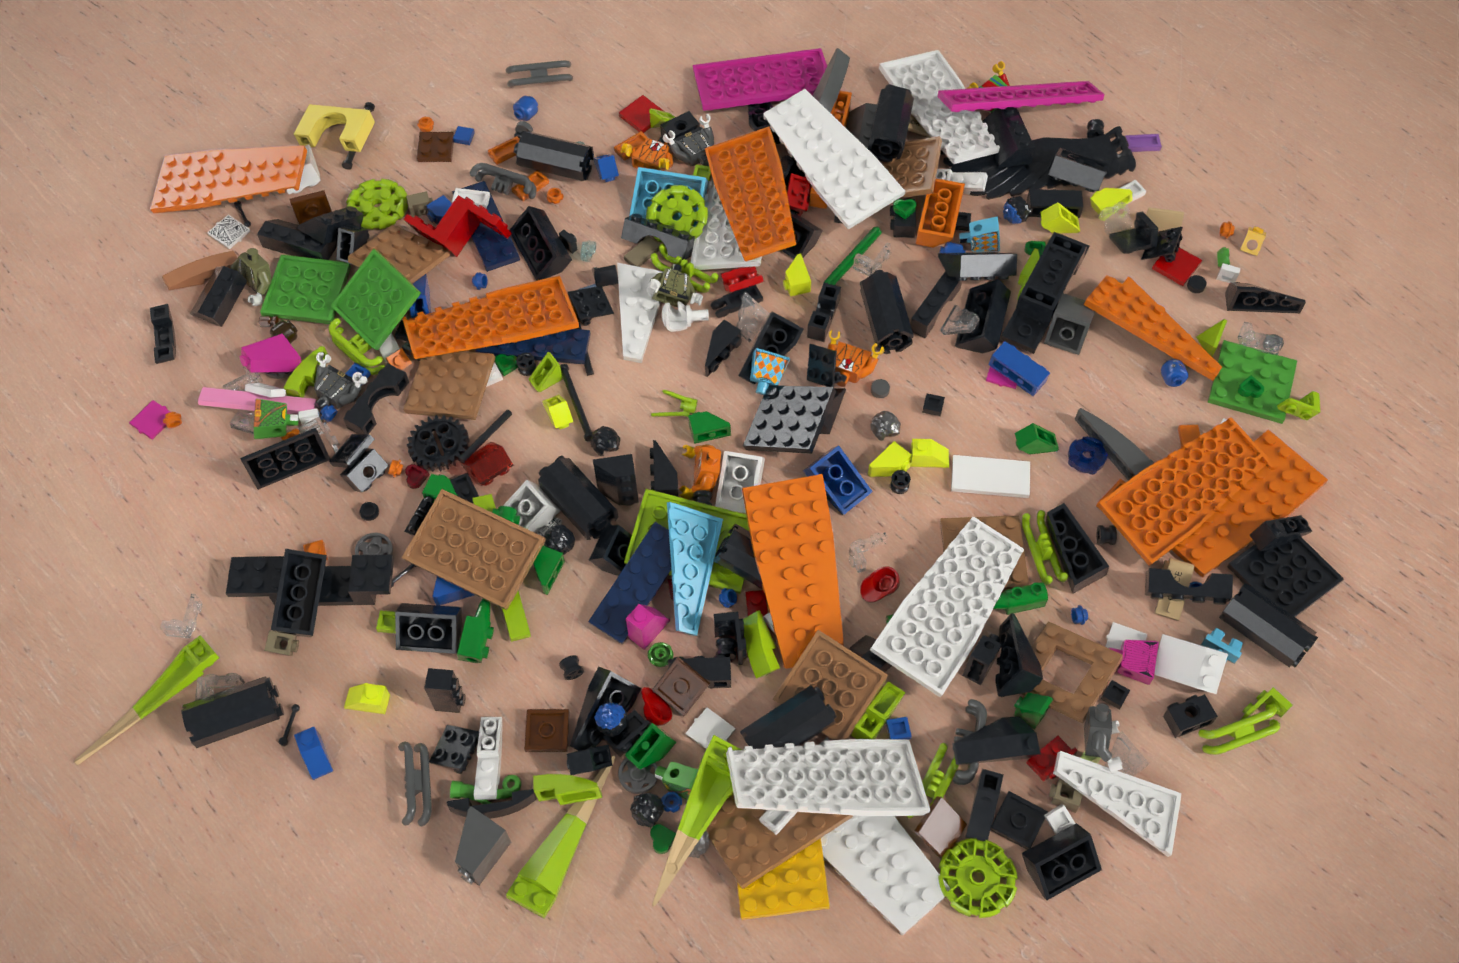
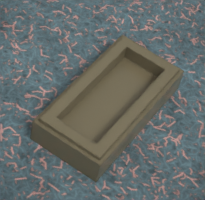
[624,235,660,267]

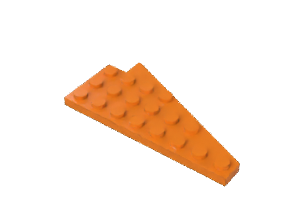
[1083,275,1222,381]

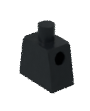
[336,225,369,264]
[962,634,1001,685]

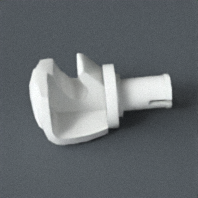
[662,301,709,332]

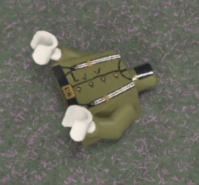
[231,248,272,306]
[647,264,703,307]

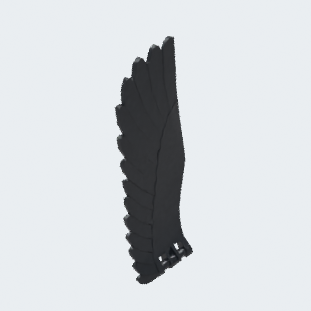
[943,126,1136,200]

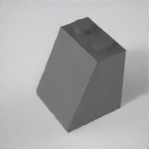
[1044,293,1095,355]
[455,806,511,885]

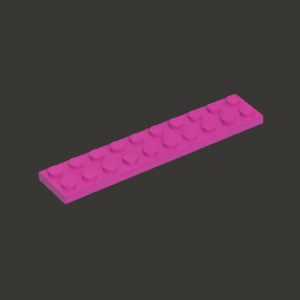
[937,81,1105,112]

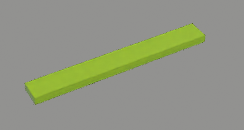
[472,494,531,642]

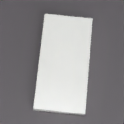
[951,455,1030,498]

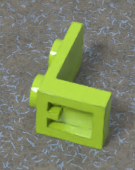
[1277,391,1320,420]
[1240,687,1293,720]

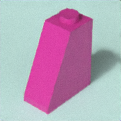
[240,334,301,373]
[626,604,670,650]

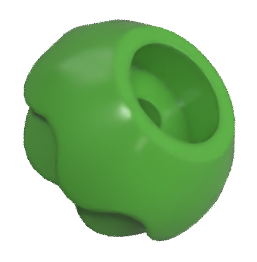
[1217,247,1230,268]
[648,642,674,667]

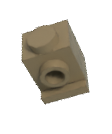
[406,191,433,217]
[264,630,299,656]
[1049,778,1083,813]

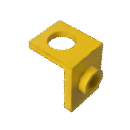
[1240,226,1266,256]

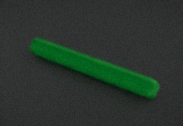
[824,227,882,285]

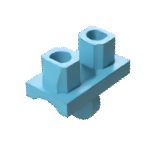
[1201,628,1243,664]

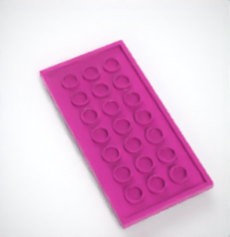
[692,48,827,111]

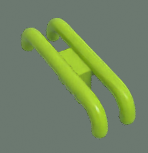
[651,244,718,293]
[328,318,385,375]
[1022,510,1068,585]
[1198,704,1280,755]
[907,743,959,818]

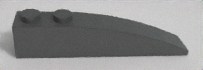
[812,48,850,113]
[1075,408,1154,481]

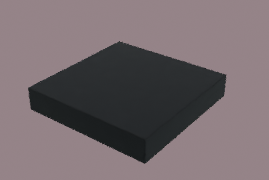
[329,434,375,468]
[991,791,1048,850]

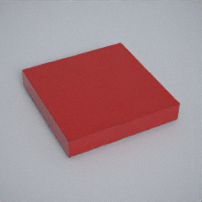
[619,95,665,133]
[1152,247,1202,286]

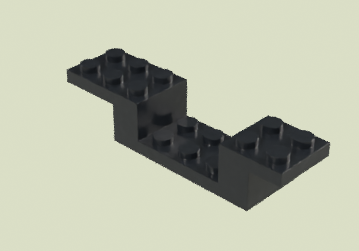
[1000,232,1090,354]
[226,554,394,606]

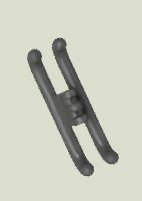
[506,60,573,87]
[470,163,537,199]
[952,699,987,785]
[398,741,432,827]

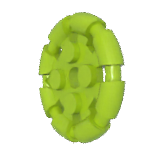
[346,178,408,230]
[646,185,708,243]
[938,838,1018,918]

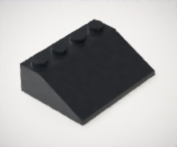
[240,428,330,490]

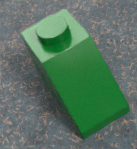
[688,411,731,444]
[1015,423,1059,455]
[422,474,457,503]
[533,546,565,595]
[1014,692,1053,730]
[625,723,676,769]

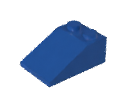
[803,445,873,515]

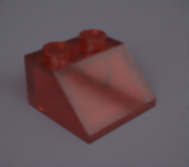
[460,442,514,486]

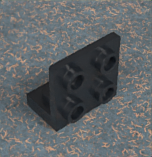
[1109,211,1158,254]
[714,612,746,665]

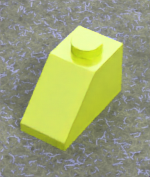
[1090,188,1133,220]
[1040,202,1080,233]
[783,254,811,297]
[542,395,573,429]
[910,439,949,468]
[868,441,912,477]
[344,683,390,714]

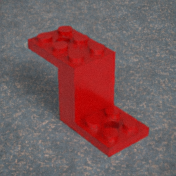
[403,195,511,257]

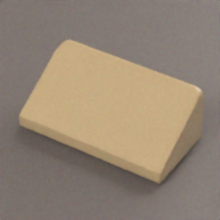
[1146,207,1184,231]

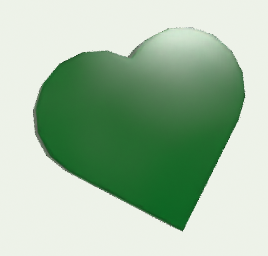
[893,199,916,219]
[1024,241,1046,256]
[494,354,518,376]
[1238,375,1264,398]
[650,824,676,854]

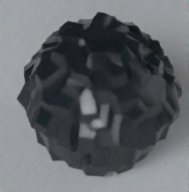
[590,426,621,456]
[544,524,575,555]
[630,793,664,828]

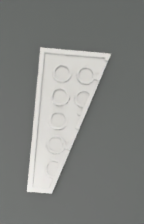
[617,263,664,363]
[1053,751,1182,857]

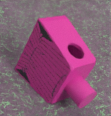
[1109,640,1159,685]

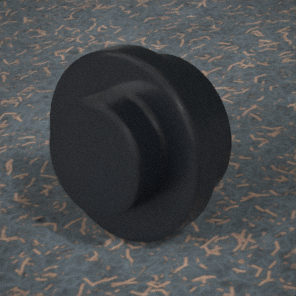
[359,502,379,521]

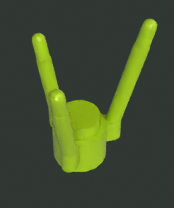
[651,390,698,417]

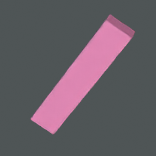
[198,387,317,414]

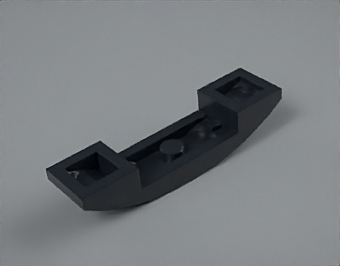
[150,304,176,364]
[447,789,536,819]

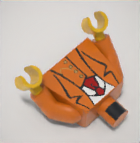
[620,137,673,171]
[828,330,884,387]
[679,444,721,500]

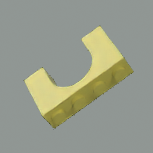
[294,104,375,152]

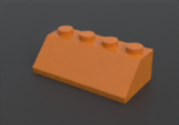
[916,178,965,248]

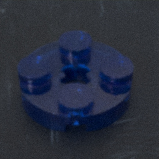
[1067,436,1107,475]

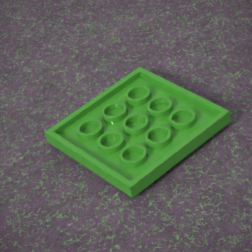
[331,249,421,350]
[260,255,351,324]
[1207,340,1297,424]

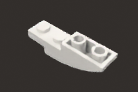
[936,169,988,195]
[474,717,502,800]

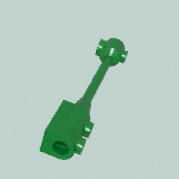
[457,506,521,663]
[886,582,1048,624]

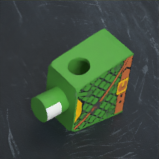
[253,399,299,439]
[655,761,698,800]

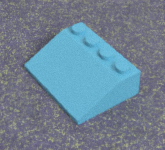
[629,167,709,227]

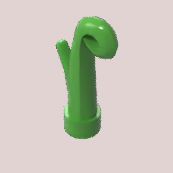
[450,775,521,804]

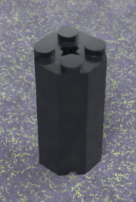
[867,84,914,163]
[514,131,594,181]
[860,270,914,354]
[538,455,618,540]
[714,523,763,589]
[1219,583,1318,668]
[181,676,284,748]
[740,685,837,749]

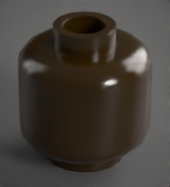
[270,320,298,344]

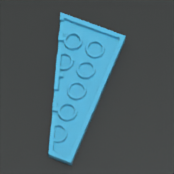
[667,502,723,636]

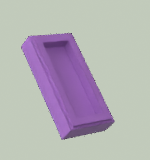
[1125,134,1162,152]

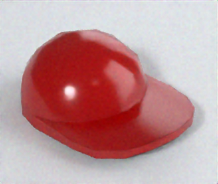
[860,566,900,603]
[641,687,672,726]

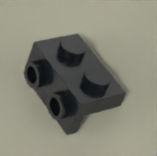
[603,709,651,757]

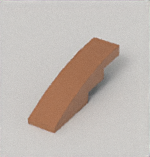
[162,251,237,290]

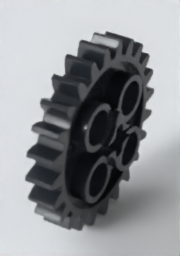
[407,415,470,472]

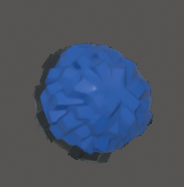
[1003,196,1031,224]
[595,702,628,737]

